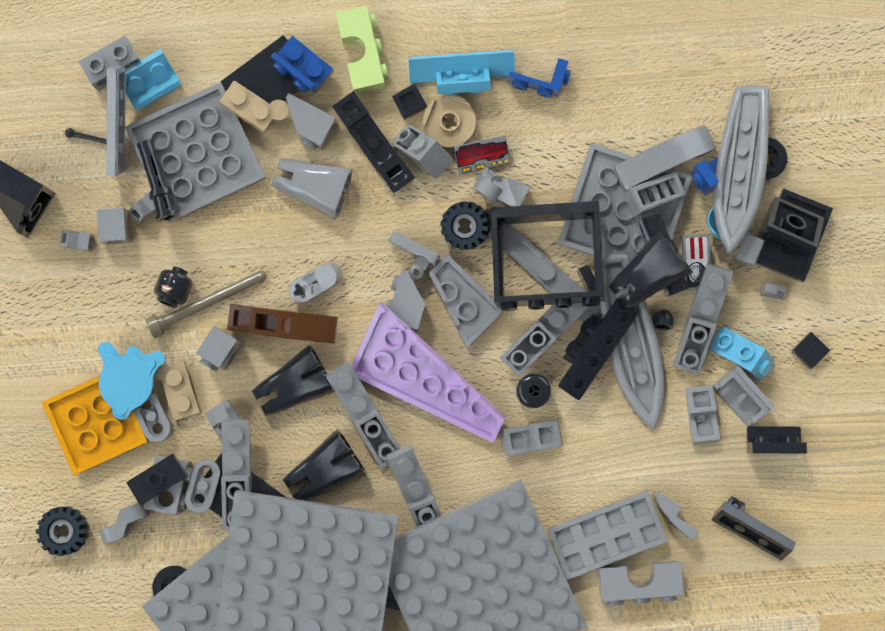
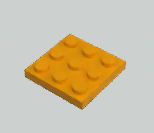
[41,376,149,476]

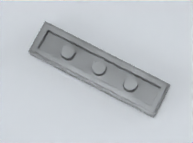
[106,66,126,177]

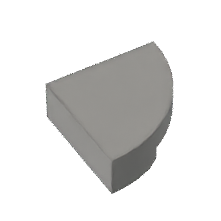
[760,283,788,300]

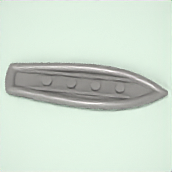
[714,85,769,254]
[600,254,664,430]

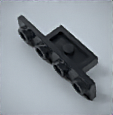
[558,298,639,400]

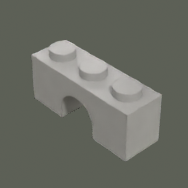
[597,560,684,606]

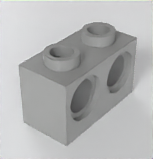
[78,36,141,91]
[196,326,243,371]
[144,455,194,515]

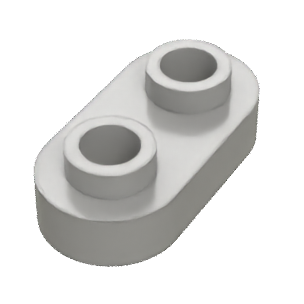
[134,392,172,442]
[185,459,221,513]

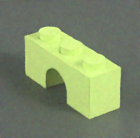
[336,6,389,94]

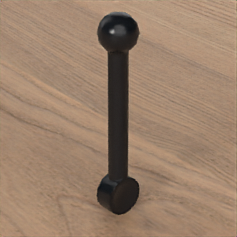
[65,128,107,144]

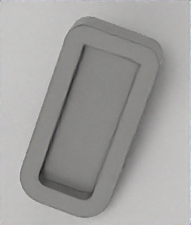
[388,231,440,281]

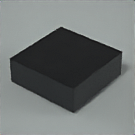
[392,83,427,120]
[576,265,595,291]
[791,332,830,369]

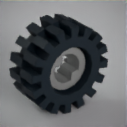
[440,201,490,250]
[36,506,89,556]

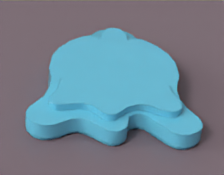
[98,342,166,420]

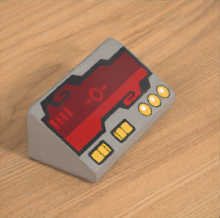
[453,136,511,175]

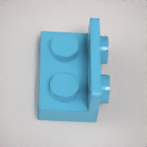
[126,49,181,110]

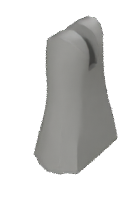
[271,158,352,220]

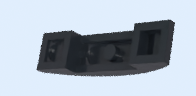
[332,91,415,193]

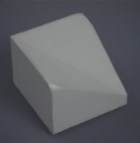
[495,177,530,207]
[730,234,764,267]

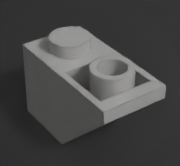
[391,124,454,179]
[386,270,425,331]

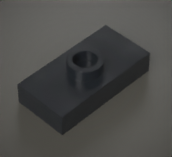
[126,453,188,506]

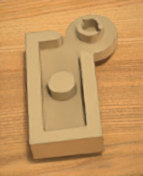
[219,81,289,134]
[154,361,201,421]

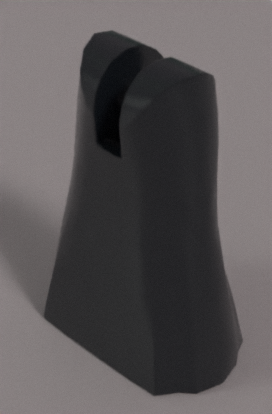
[608,230,693,309]
[252,345,335,416]
[282,429,366,501]

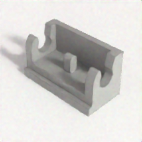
[713,366,774,426]

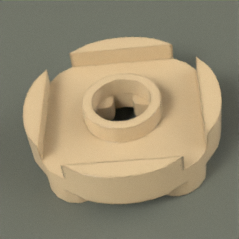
[423,95,476,149]

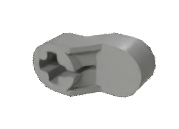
[473,167,505,204]
[289,262,342,303]
[99,503,148,545]

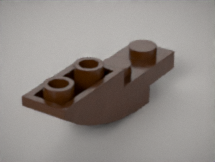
[227,304,338,344]

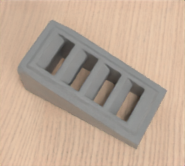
[624,171,687,217]

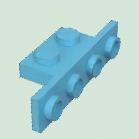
[408,50,515,95]

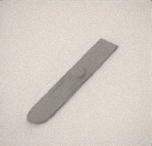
[483,209,601,322]

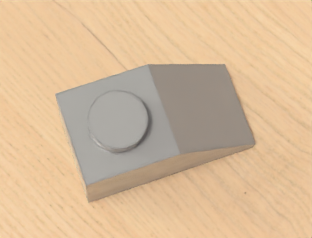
[286,93,337,150]

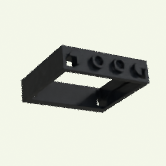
[491,201,605,311]

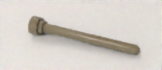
[145,271,266,339]

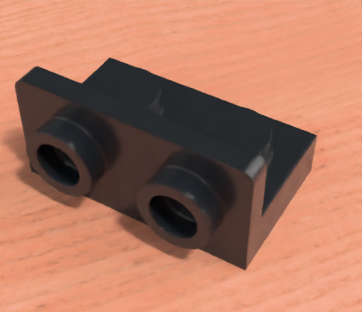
[746,426,807,454]

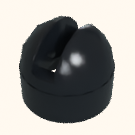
[652,309,674,330]

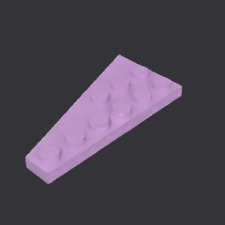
[352,302,505,443]

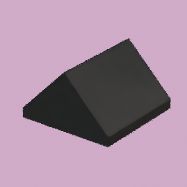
[758,196,824,256]

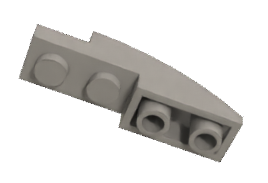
[673,263,733,375]
[500,282,588,377]
[325,361,401,469]
[221,419,252,531]
[386,445,442,527]

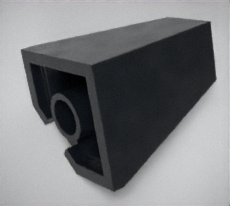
[0,160,55,238]

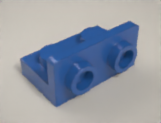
[271,36,334,95]

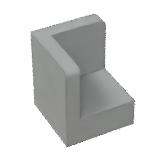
[97,208,131,245]

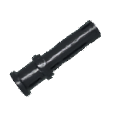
[137,139,179,222]

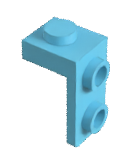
[709,326,774,382]

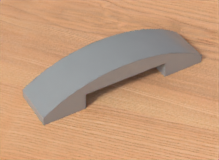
[613,125,717,191]

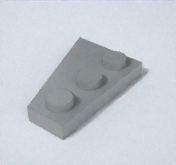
[429,254,503,348]

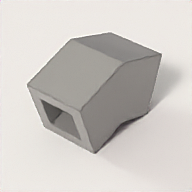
[128,192,156,225]
[59,230,94,252]

